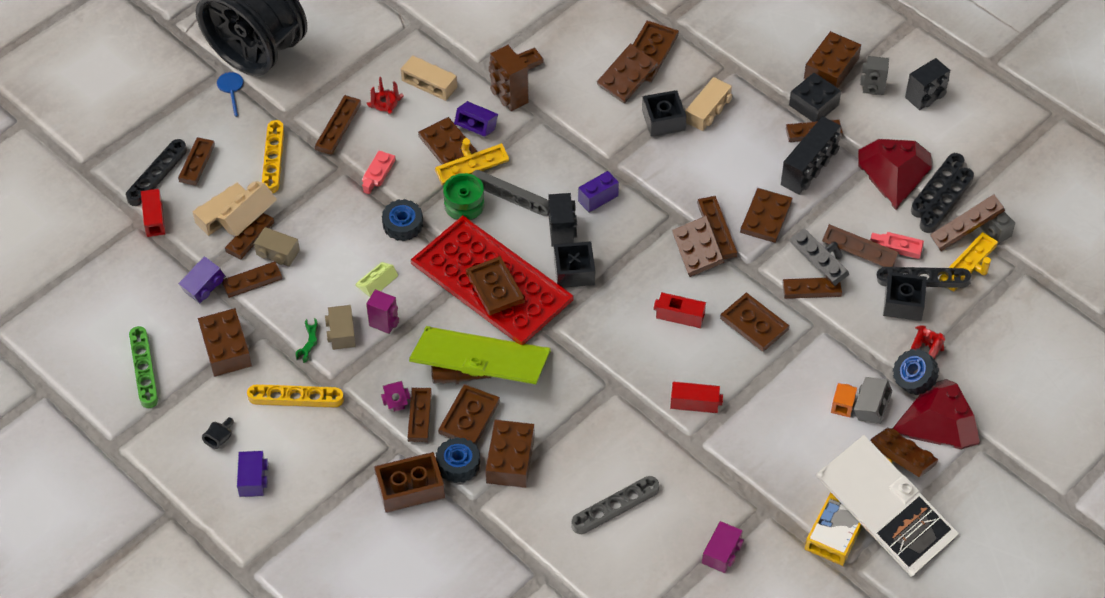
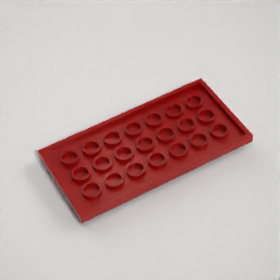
[411,216,574,345]

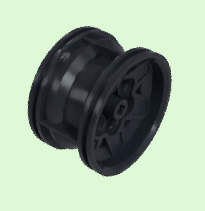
[196,0,308,76]

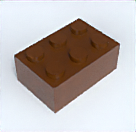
[804,31,862,88]
[489,45,529,111]
[198,308,252,377]
[485,420,535,488]
[374,452,445,513]

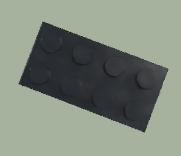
[781,116,842,195]

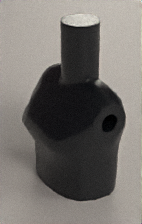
[202,417,234,449]

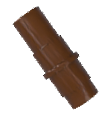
[431,366,492,385]

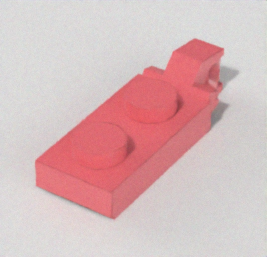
[362,151,396,194]
[870,232,924,259]

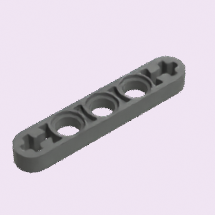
[472,170,548,216]
[572,476,659,534]

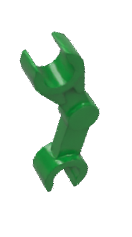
[295,318,318,363]

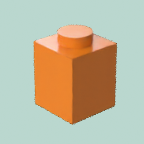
[831,383,857,417]

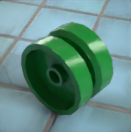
[443,173,484,220]

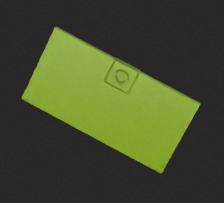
[409,326,551,385]

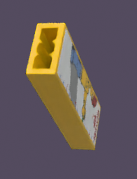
[804,456,892,566]

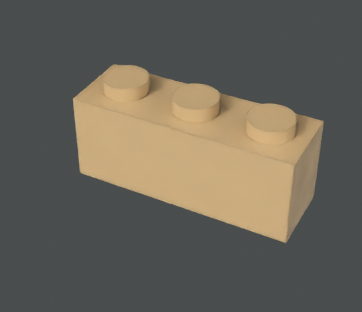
[401,55,457,101]
[685,77,733,131]
[216,181,277,236]
[192,182,246,236]

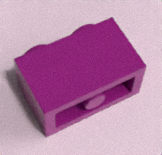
[366,289,399,334]
[702,521,744,573]

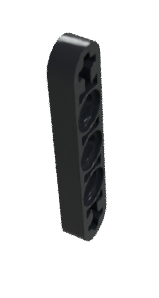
[126,139,187,206]
[911,153,965,218]
[919,168,974,233]
[876,267,972,288]

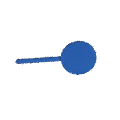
[217,72,243,117]

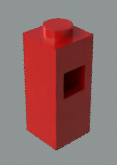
[141,189,166,237]
[653,292,706,328]
[670,381,723,413]

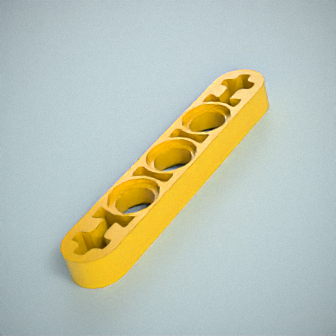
[262,120,284,194]
[247,384,344,407]

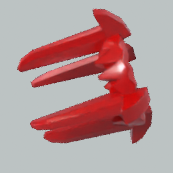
[366,77,404,114]
[911,325,945,359]

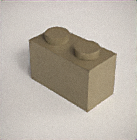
[254,227,300,267]
[325,305,356,350]

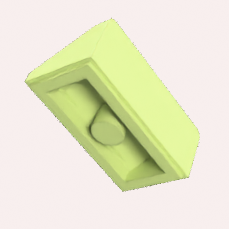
[355,262,398,297]

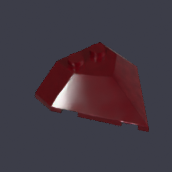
[858,139,932,210]
[892,379,980,450]

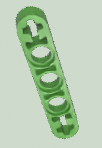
[129,326,158,409]

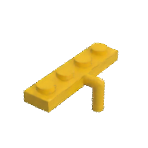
[435,138,509,186]
[939,232,998,292]

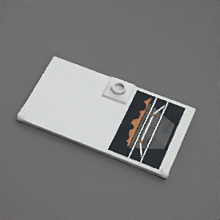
[815,435,959,577]

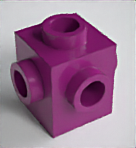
[381,380,411,412]

